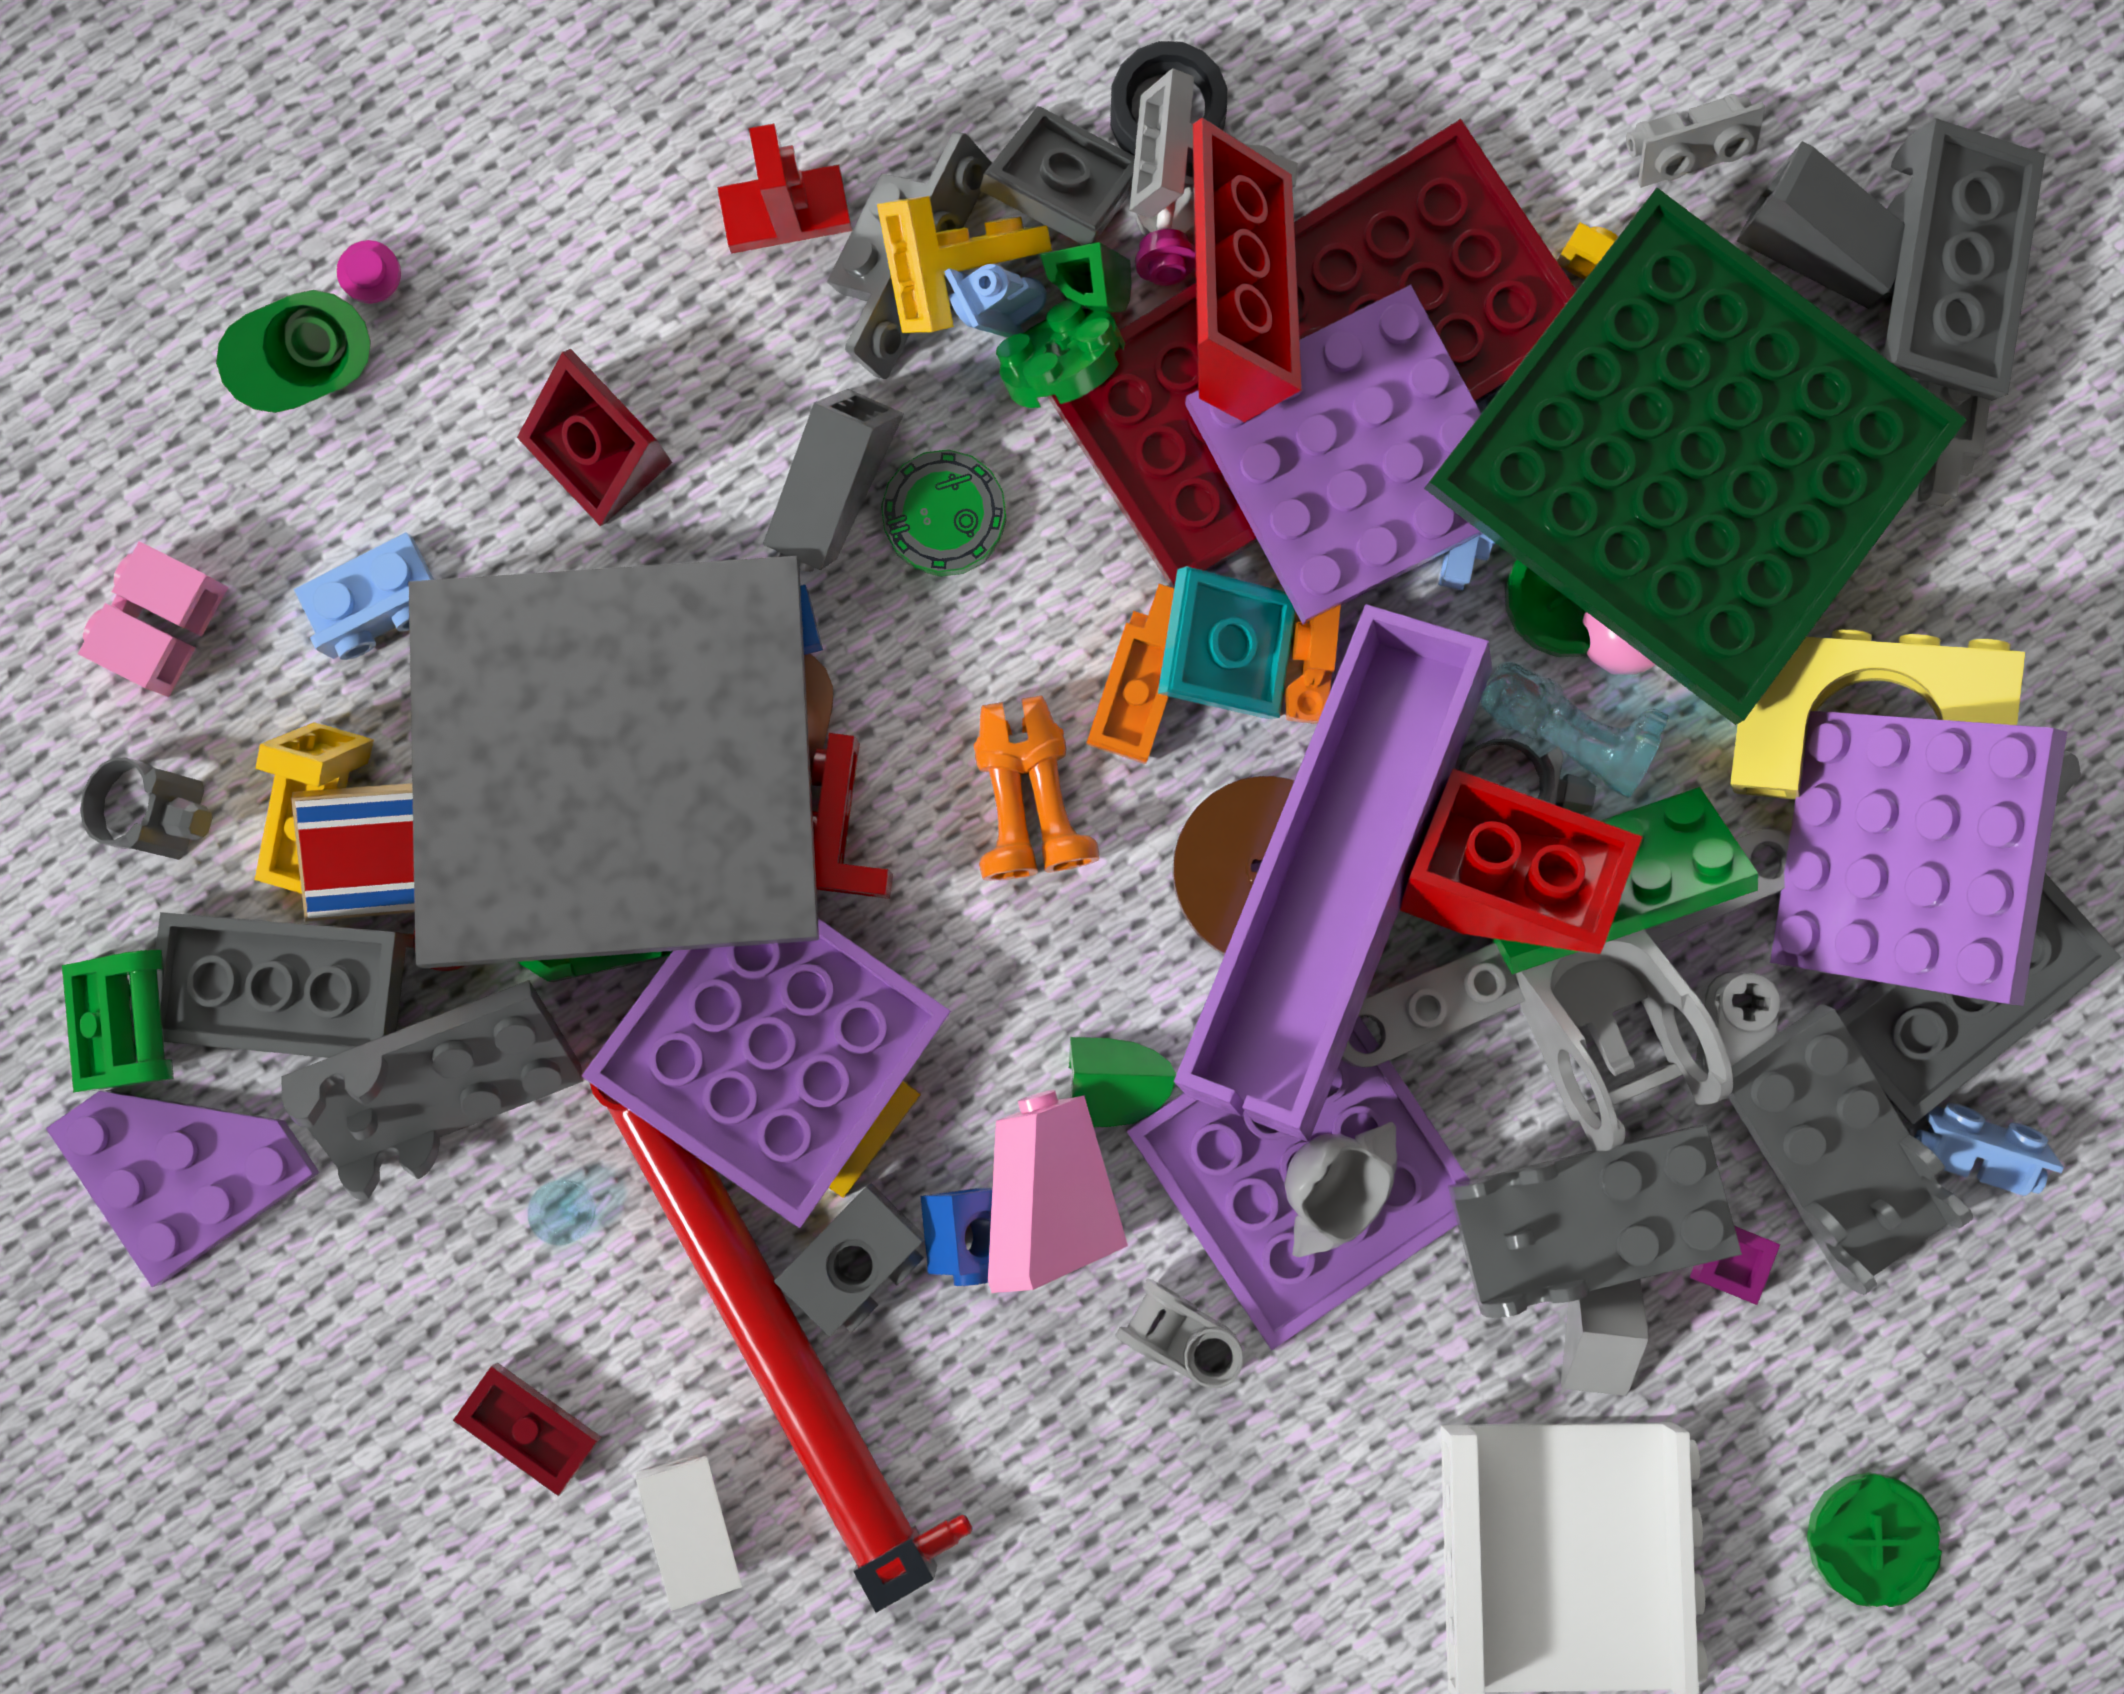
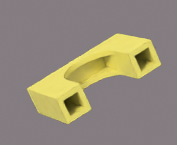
[1730,630,2025,800]

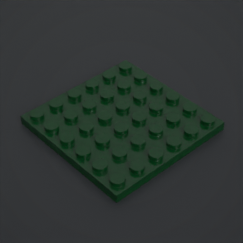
[1424,187,1967,725]

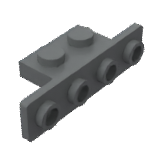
[827,131,992,379]

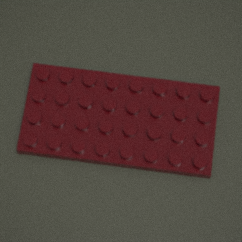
[1047,119,1576,588]

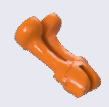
[973,695,1100,881]

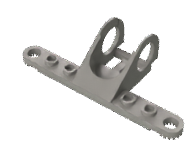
[1341,829,1790,1151]

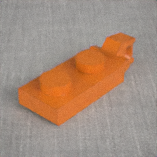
[1086,583,1174,764]
[1285,604,1341,724]

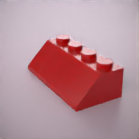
[1193,118,1302,423]

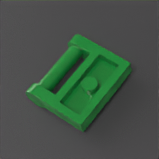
[62,950,174,1093]

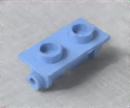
[944,264,1046,338]
[1914,1103,2064,1196]

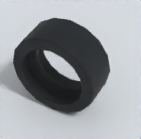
[1110,41,1228,156]

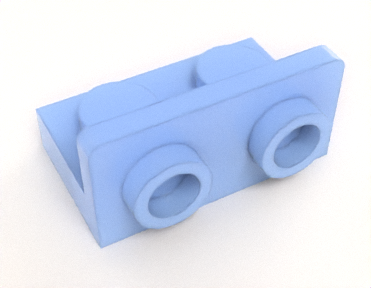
[294,532,434,660]

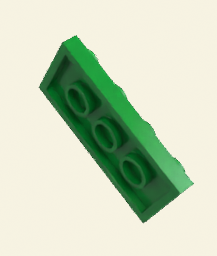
[1492,787,1758,975]

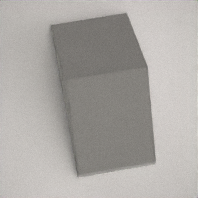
[1561,1279,1649,1396]

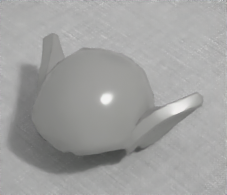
[1284,1122,1397,1257]

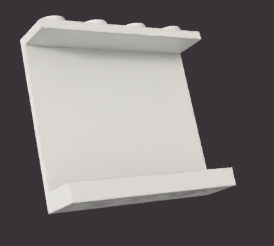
[1441,1422,1708,1694]

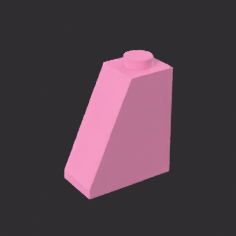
[988,1090,1128,1293]

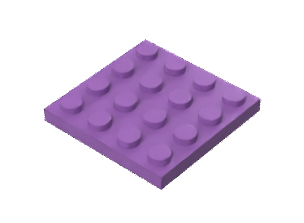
[1185,285,1483,625]
[1770,711,2067,1006]
[582,918,951,1228]
[1126,1016,1470,1351]

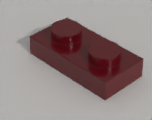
[453,1362,602,1496]

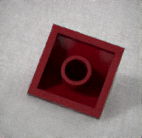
[517,349,673,526]

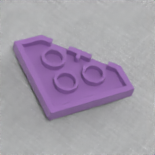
[46,1090,320,1287]

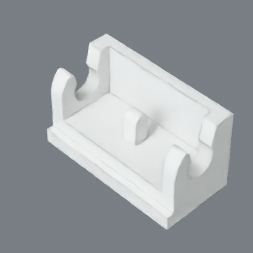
[635,1454,742,1611]

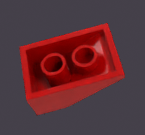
[1400,768,1642,954]

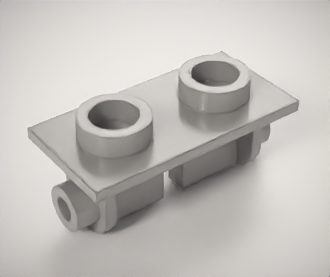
[1626,94,1765,188]

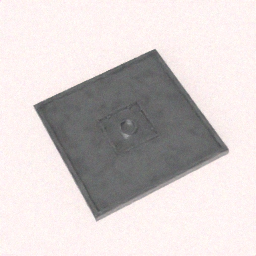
[408,556,819,968]

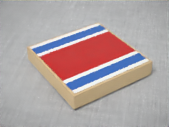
[291,783,415,922]

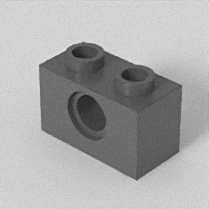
[774,1183,924,1337]

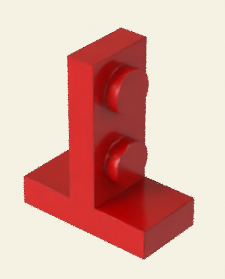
[717,123,852,254]
[812,733,893,899]

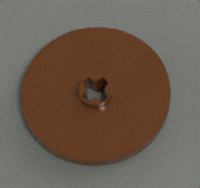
[1172,776,1295,955]

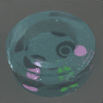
[528,1179,596,1245]

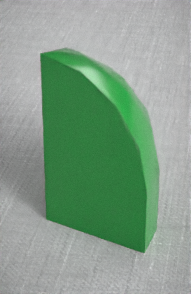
[1040,242,1132,312]
[1068,1037,1177,1127]

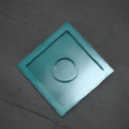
[1158,567,1296,719]

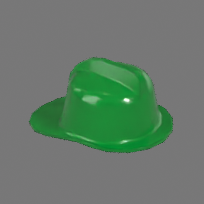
[216,290,371,413]

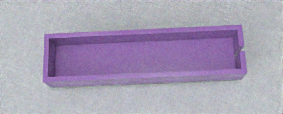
[1174,604,1492,1142]

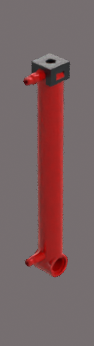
[589,1082,973,1613]

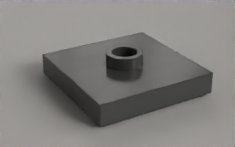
[980,106,1135,245]

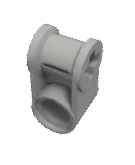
[1696,972,1781,1075]
[1115,1278,1243,1389]

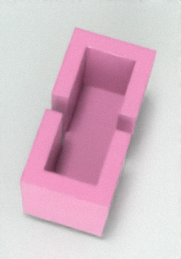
[78,541,228,697]

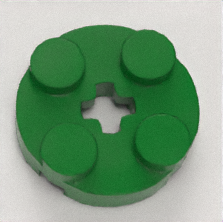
[996,299,1125,408]

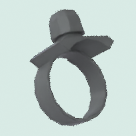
[1458,739,1596,814]
[80,757,213,860]

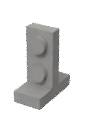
[1129,68,1298,218]

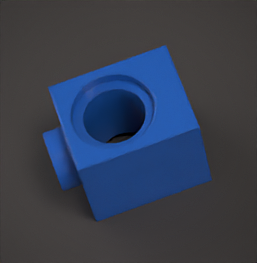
[920,1188,993,1286]

